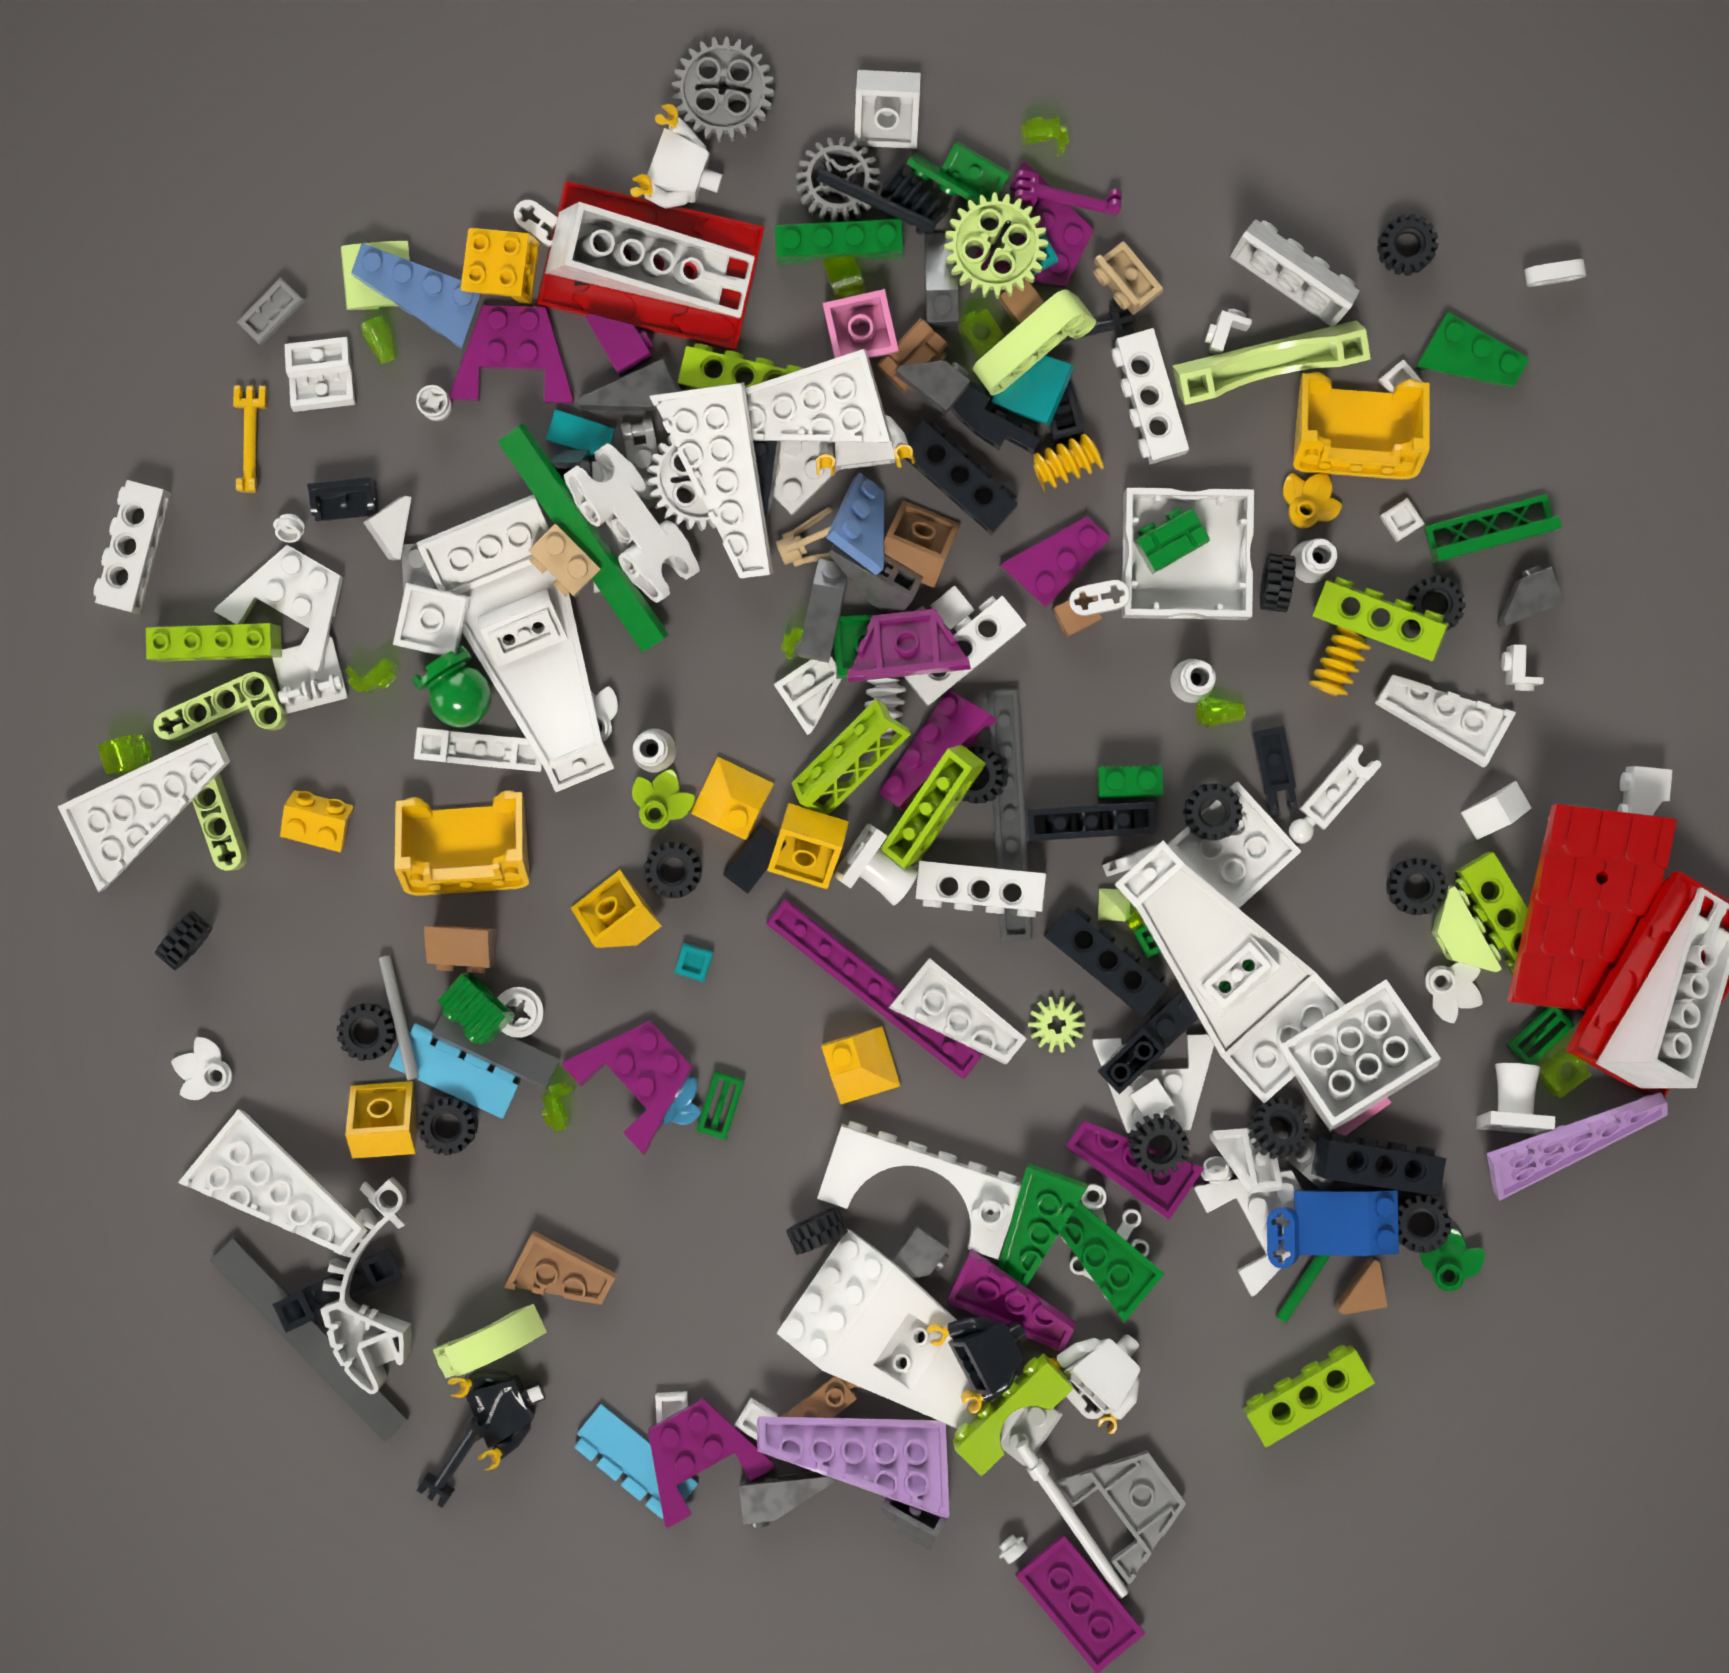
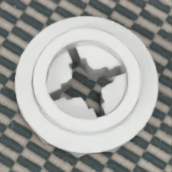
[498,987,544,1037]

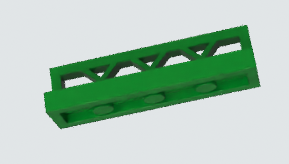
[1423,494,1562,564]

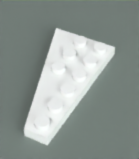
[745,349,893,443]

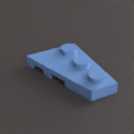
[826,472,884,575]

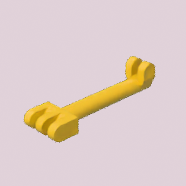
[233,385,268,493]

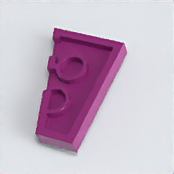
[999,517,1110,608]

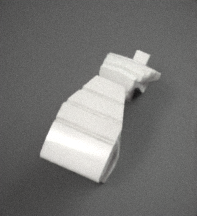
[320,1177,412,1394]

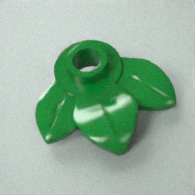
[1420,1228,1485,1292]

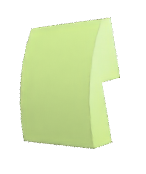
[341,241,410,310]

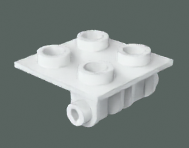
[272,637,348,714]

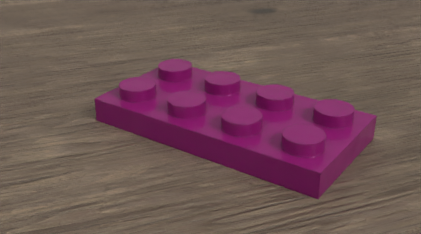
[1015,1533,1145,1673]

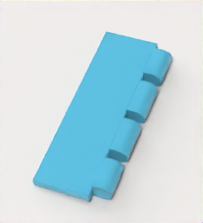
[389,1023,519,1119]
[574,1404,699,1519]

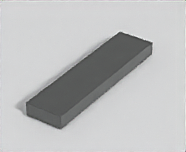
[432,1013,560,1090]

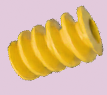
[1033,434,1104,492]
[1309,626,1371,697]

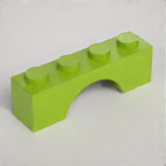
[953,1353,1073,1476]

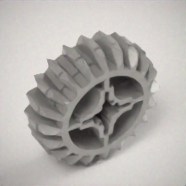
[796,137,881,223]

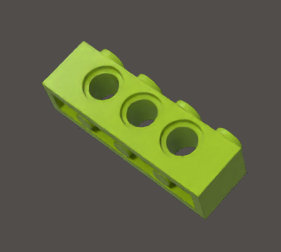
[678,343,804,390]
[1313,576,1449,661]
[146,623,282,662]
[880,745,986,868]
[1454,852,1528,976]
[1242,1345,1375,1447]

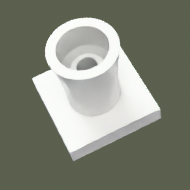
[833,823,918,906]
[1476,1063,1555,1135]

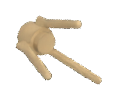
[776,507,832,567]

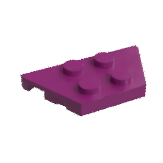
[847,609,971,682]

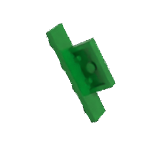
[907,141,1012,228]

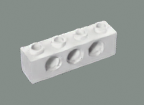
[1111,328,1189,464]
[94,480,171,615]
[904,595,1026,707]
[916,861,1047,917]

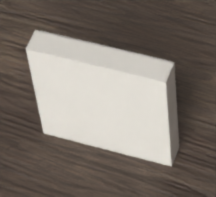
[393,583,470,656]

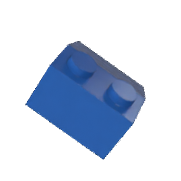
[1293,1186,1399,1256]

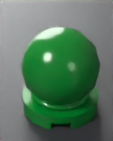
[412,646,492,727]

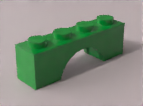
[775,219,903,265]

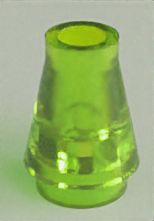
[359,315,397,365]
[1196,697,1245,728]

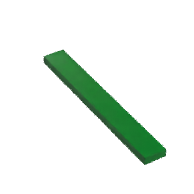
[497,423,669,652]

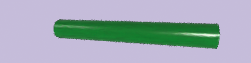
[1276,1255,1331,1324]

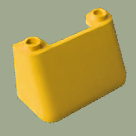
[1293,372,1430,479]
[395,791,529,896]

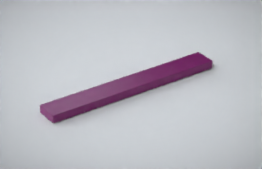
[766,899,983,1080]

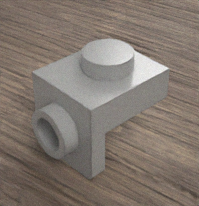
[1287,1138,1334,1189]

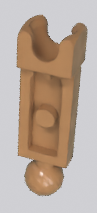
[781,1375,862,1418]

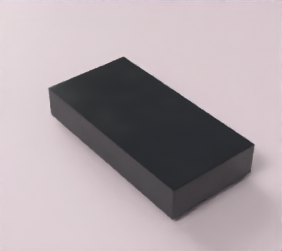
[723,825,786,894]

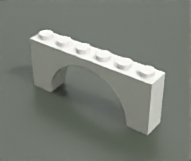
[817,1121,1021,1259]

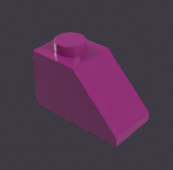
[585,314,653,377]

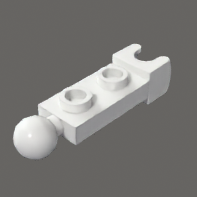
[1289,744,1381,844]

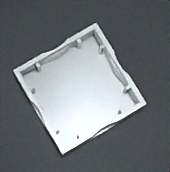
[1122,488,1254,620]

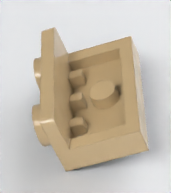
[1093,241,1163,315]
[528,524,601,597]

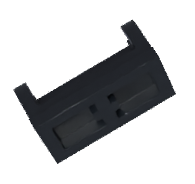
[307,477,379,522]

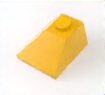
[691,757,774,840]
[571,870,662,948]
[822,1026,901,1104]

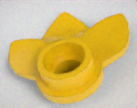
[1282,473,1342,528]

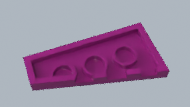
[946,1249,1076,1352]

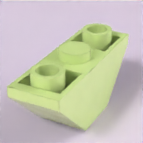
[1431,886,1502,972]

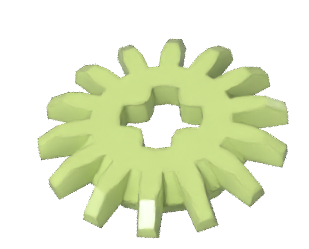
[1028,996,1085,1053]

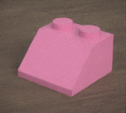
[823,289,899,359]

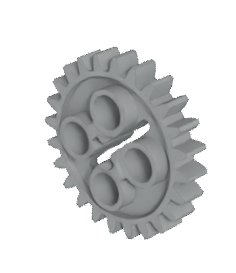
[672,37,775,142]

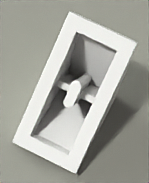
[363,496,411,561]
[1461,781,1532,840]

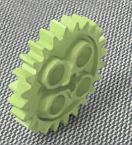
[944,193,1048,299]

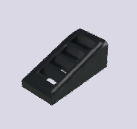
[1049,380,1084,447]

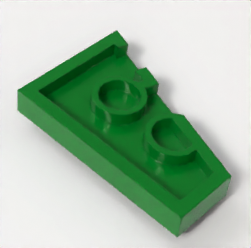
[1414,312,1530,388]

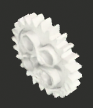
[647,435,716,531]

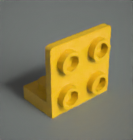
[461,228,540,304]

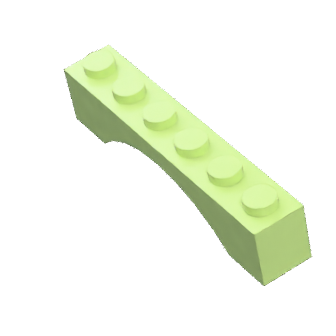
[1172,320,1371,405]

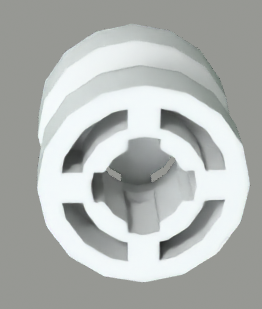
[416,385,453,421]

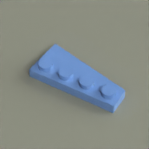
[351,243,481,349]

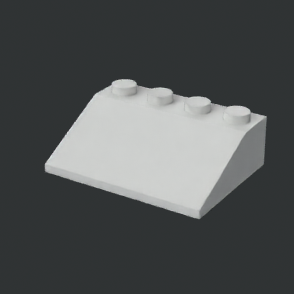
[1230,219,1360,326]
[1279,979,1441,1132]

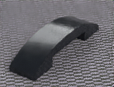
[272,1248,403,1333]

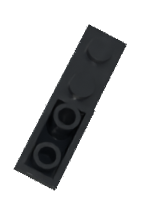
[950,383,1040,454]
[1098,989,1199,1095]

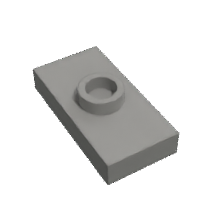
[237,277,305,346]

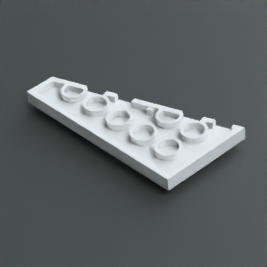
[649,382,773,578]
[58,732,230,892]
[178,1109,368,1255]

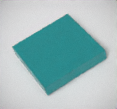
[991,355,1074,426]

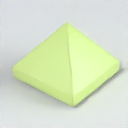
[1098,889,1130,921]

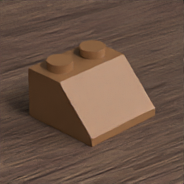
[884,500,961,588]
[424,925,497,973]

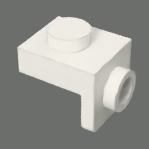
[1205,309,1252,355]
[1501,645,1544,691]

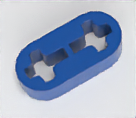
[1267,1206,1300,1269]

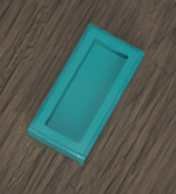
[545,409,616,456]

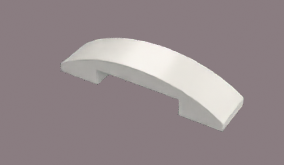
[414,727,542,772]

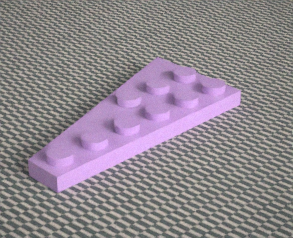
[1487,1092,1668,1201]
[757,1416,950,1519]

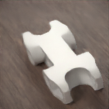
[564,443,700,603]

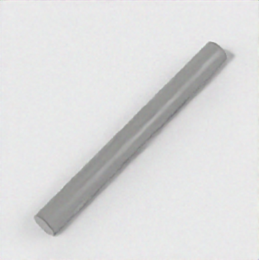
[378,955,420,1081]

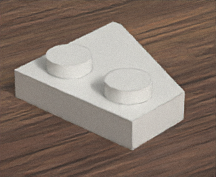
[774,657,842,735]
[1102,843,1160,877]
[1210,1126,1283,1193]

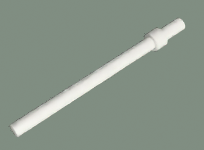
[1015,1441,1129,1598]

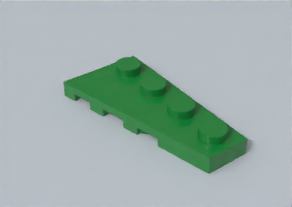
[998,1163,1089,1287]
[1060,1201,1165,1323]

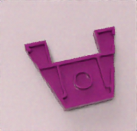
[974,161,1094,289]
[450,305,574,404]
[561,1021,693,1155]
[648,1398,775,1529]

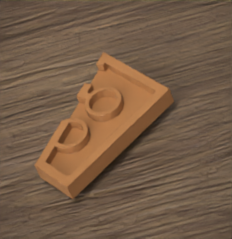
[504,1231,618,1305]

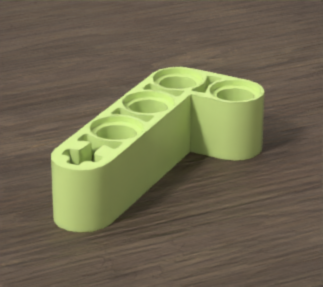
[973,290,1096,395]
[153,672,288,741]
[192,773,248,871]

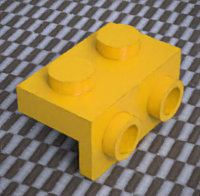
[280,790,354,852]

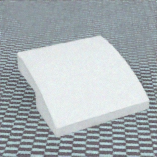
[285,337,356,412]

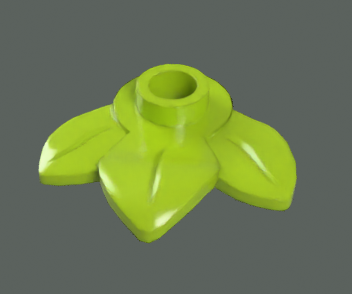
[632,769,695,830]

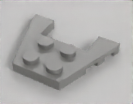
[1054,1450,1186,1585]

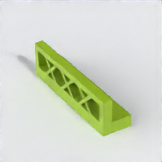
[791,699,911,815]

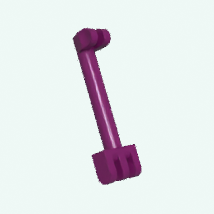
[1015,170,1122,216]

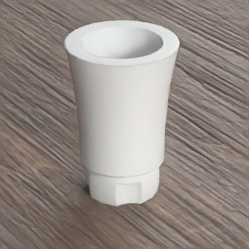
[1290,539,1337,583]
[1170,659,1216,703]
[632,729,676,773]

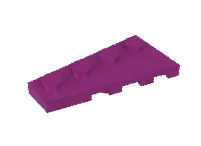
[878,689,997,811]
[1064,1121,1204,1220]

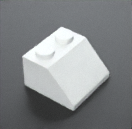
[854,70,921,149]

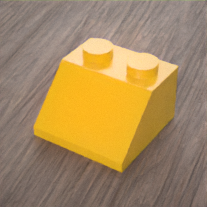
[767,803,849,889]
[345,1081,417,1159]

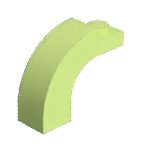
[433,1304,547,1378]

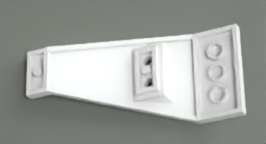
[417,494,614,792]
[1115,841,1345,1104]
[777,1229,1063,1466]

